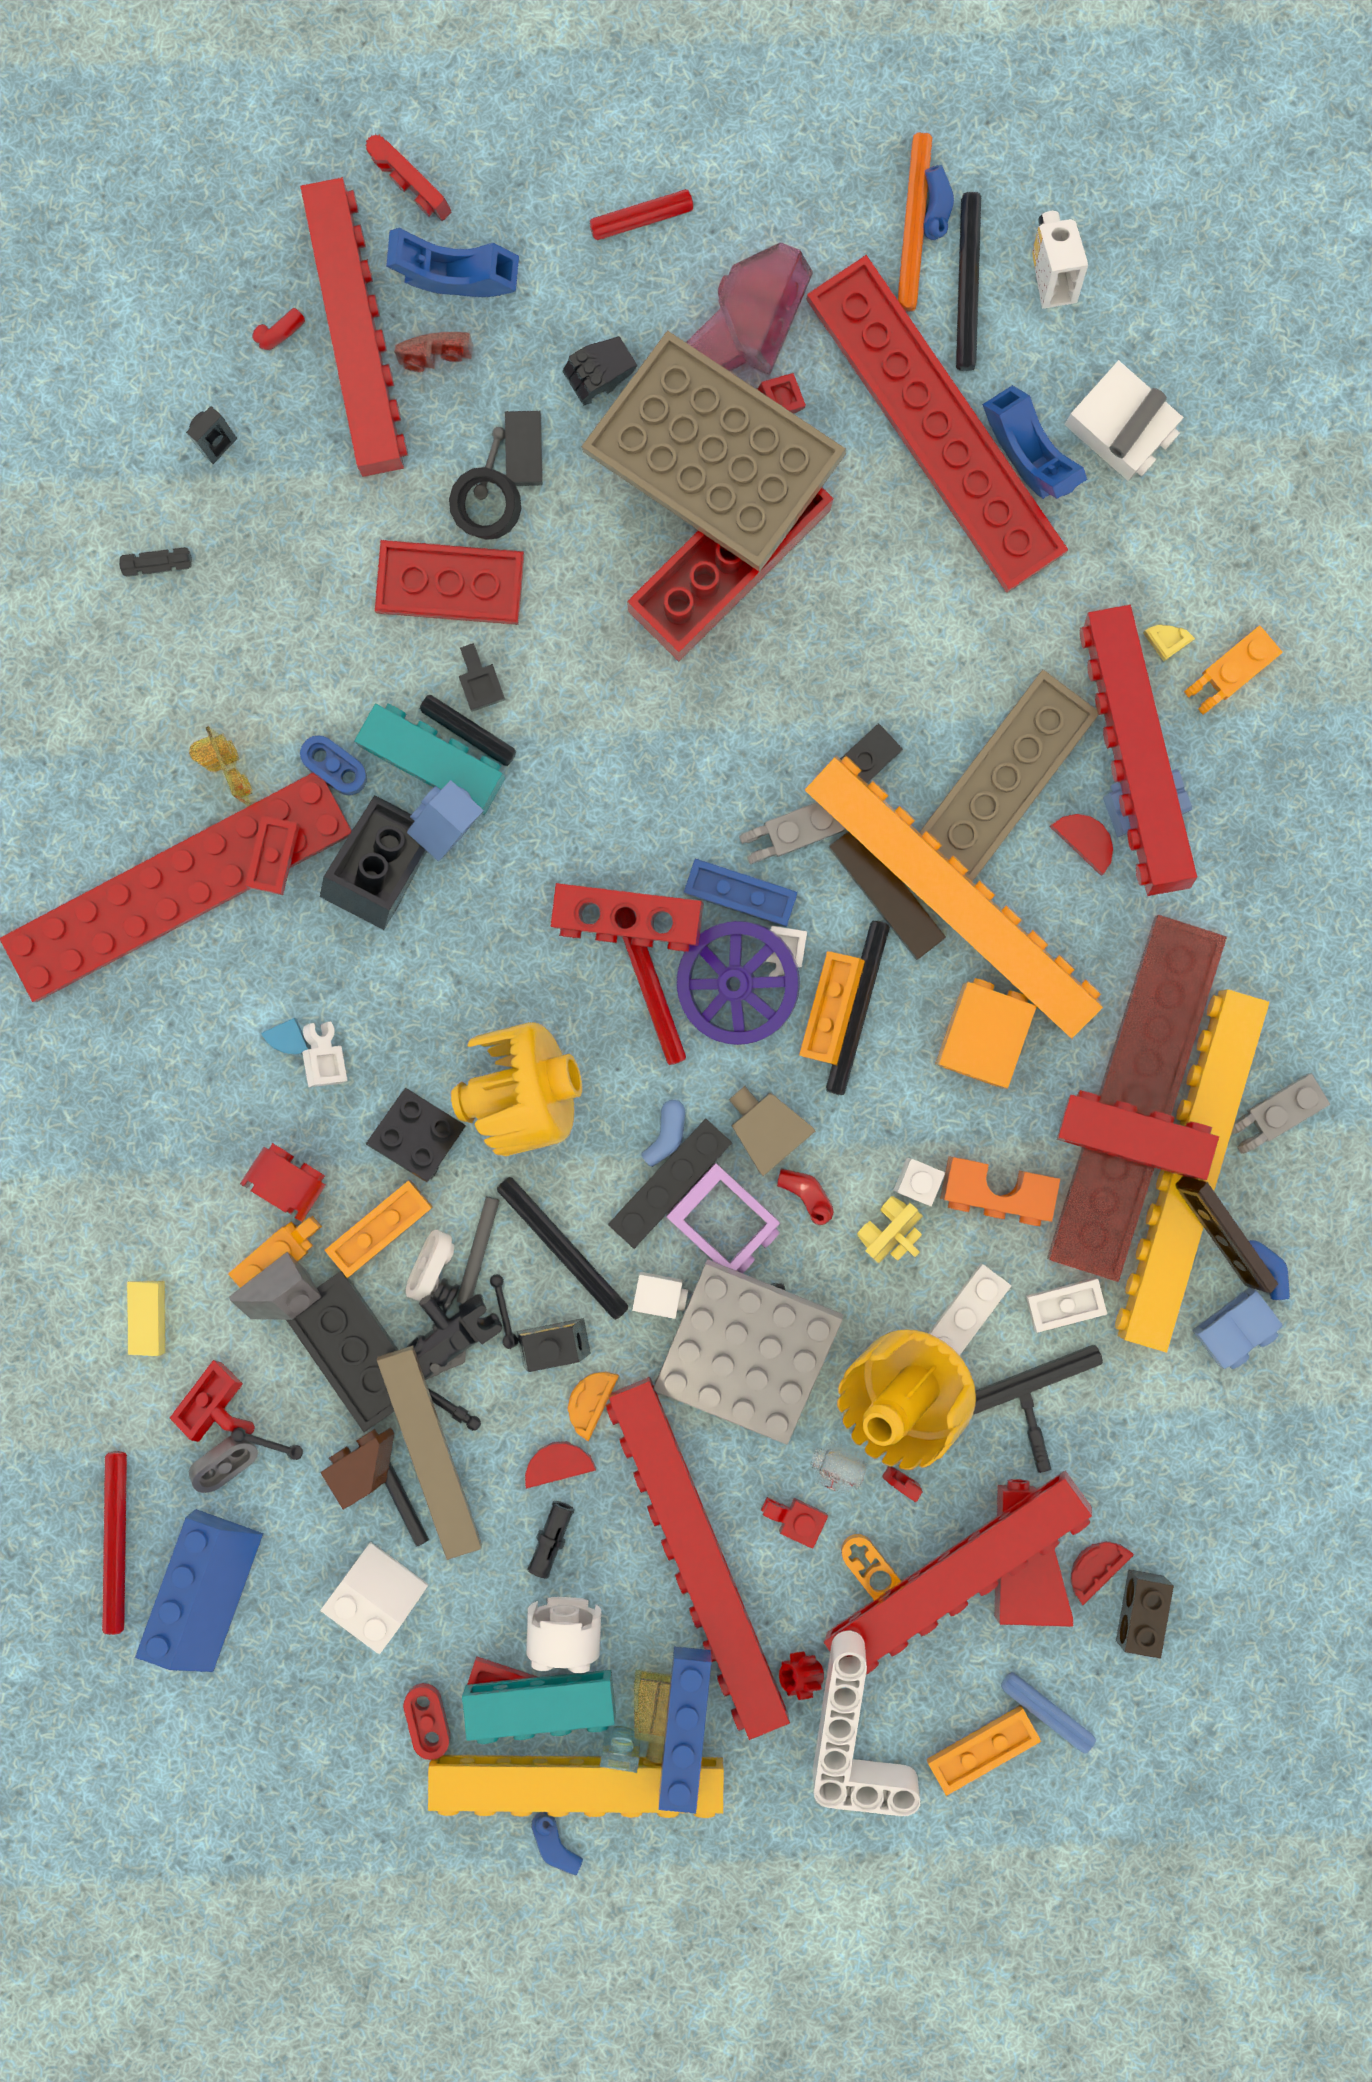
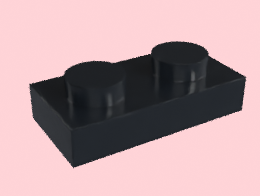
[186,406,237,464]

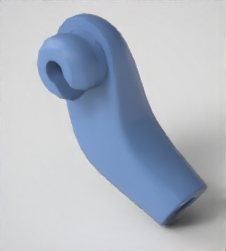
[642,1100,685,1167]

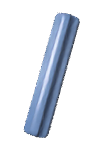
[1001,1672,1096,1754]

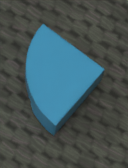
[261,1018,310,1054]

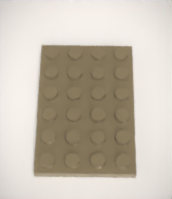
[581,330,846,572]

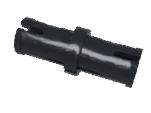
[527,1501,575,1579]

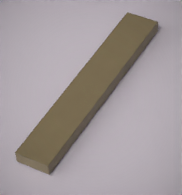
[377,1346,482,1560]

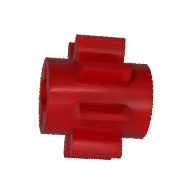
[779,1651,824,1700]

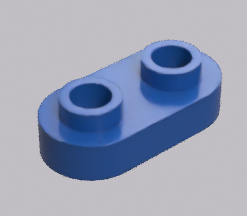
[300,735,367,795]

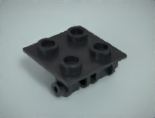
[366,1088,466,1183]

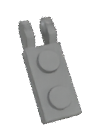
[739,802,845,864]
[1231,1073,1330,1154]

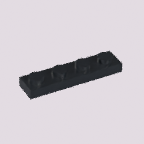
[608,1118,732,1249]

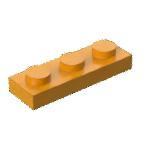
[799,951,865,1065]
[324,1180,433,1278]
[926,1705,1041,1796]

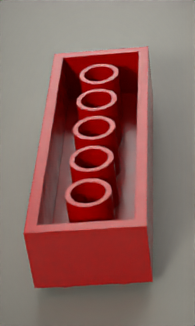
[627,487,834,662]

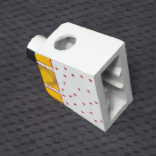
[1032,211,1088,309]

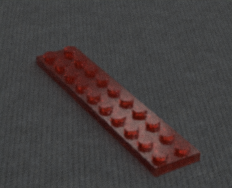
[1047,915,1227,1282]

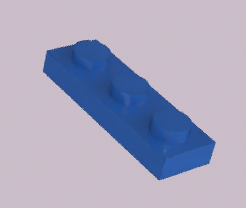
[683,858,798,927]

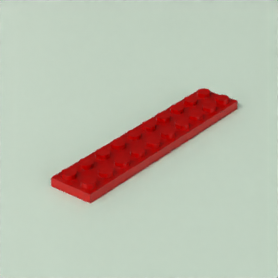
[806,255,1068,593]
[0,773,352,1002]

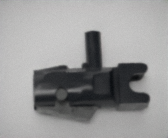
[406,1294,502,1380]

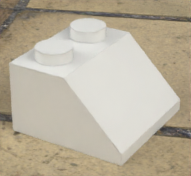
[320,1542,429,1655]

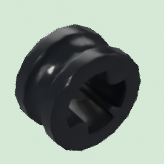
[433,1278,460,1314]

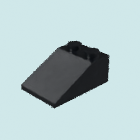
[320,795,427,930]

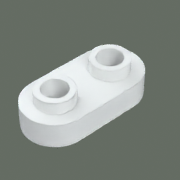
[406,1230,454,1301]

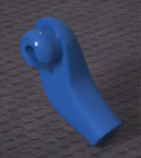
[923,165,954,240]
[1249,1240,1290,1300]
[531,1812,583,1876]

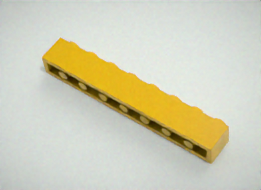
[428,1755,724,1818]

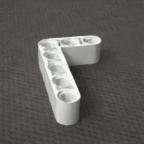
[813,1631,920,1816]

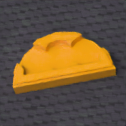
[567,1371,619,1442]

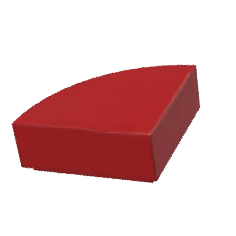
[882,1466,923,1502]

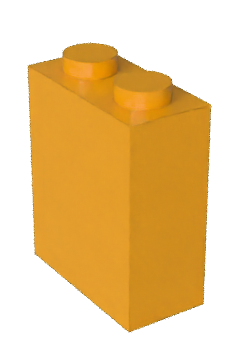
[935,978,1037,1089]

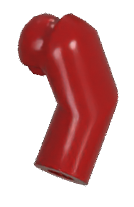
[252,308,305,350]

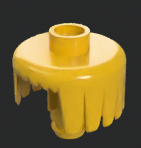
[451,1022,582,1156]
[837,1329,976,1470]

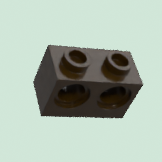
[1116,1569,1174,1659]

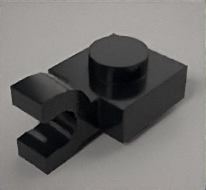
[459,643,505,712]

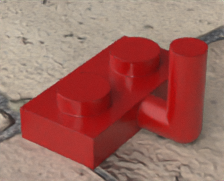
[169,1360,255,1442]

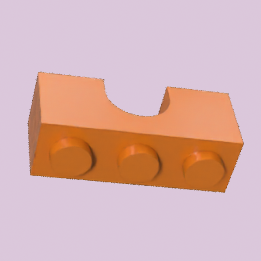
[940,1156,1060,1227]

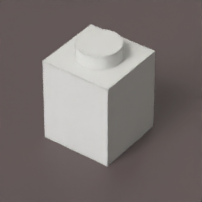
[893,1157,945,1207]
[632,1272,688,1319]

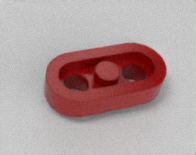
[403,1683,451,1760]

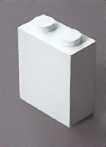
[1064,360,1184,481]

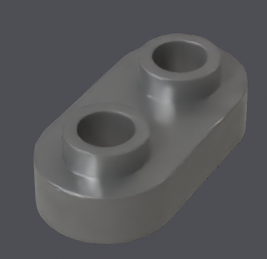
[189,1436,258,1493]

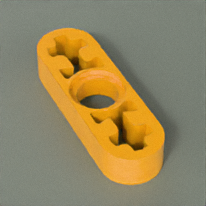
[841,1534,902,1601]

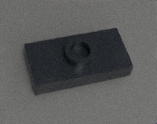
[840,723,903,783]

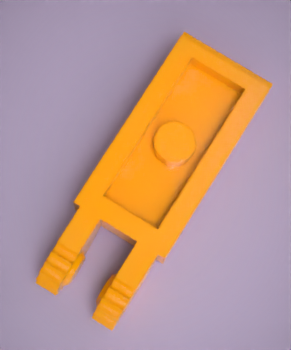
[1184,625,1283,715]

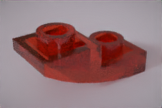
[394,332,473,372]

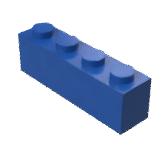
[659,1646,711,1814]

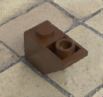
[320,1427,395,1510]

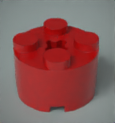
[240,1143,326,1222]

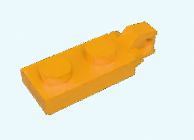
[228,1216,322,1288]

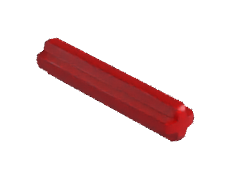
[590,189,693,240]

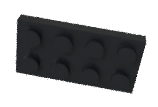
[286,1271,399,1432]

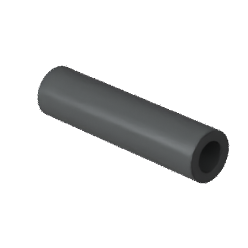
[1109,388,1167,458]

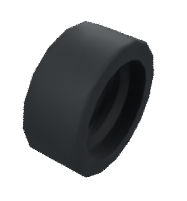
[449,467,522,540]

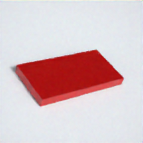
[375,540,524,625]

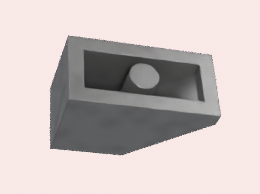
[229,1252,321,1320]

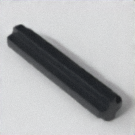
[419,695,516,766]

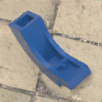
[386,228,519,298]
[982,385,1088,499]

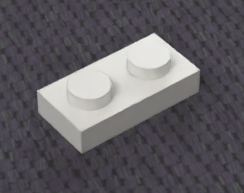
[1026,1278,1107,1333]

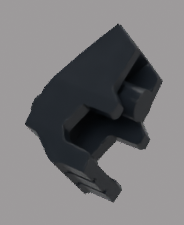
[562,336,637,406]

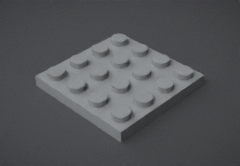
[653,1259,843,1445]

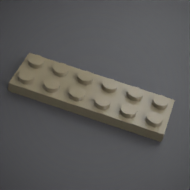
[919,669,1099,882]

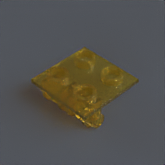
[189,726,253,806]

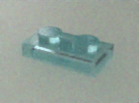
[600,1726,641,1773]

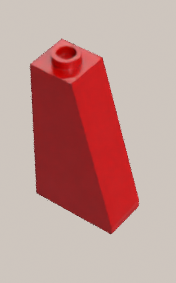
[994,1479,1073,1627]

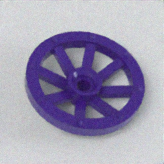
[677,921,800,1045]

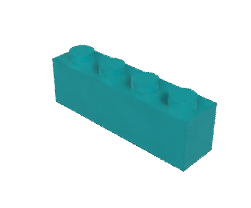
[354,703,506,816]
[462,1669,616,1744]

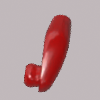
[777,1169,834,1225]

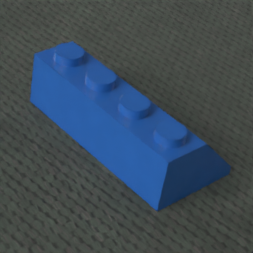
[135,1509,264,1672]

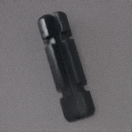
[119,547,192,577]

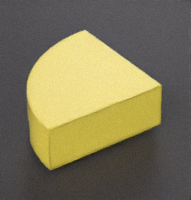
[1143,625,1195,662]

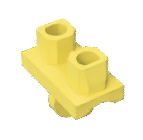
[857,1196,923,1263]

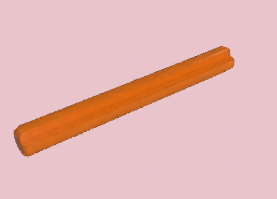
[898,132,932,312]

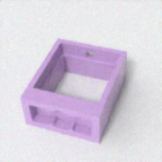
[666,1162,780,1273]

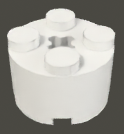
[526,1597,601,1673]

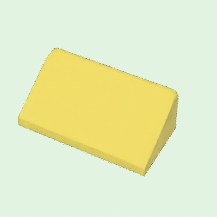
[127,1281,165,1356]

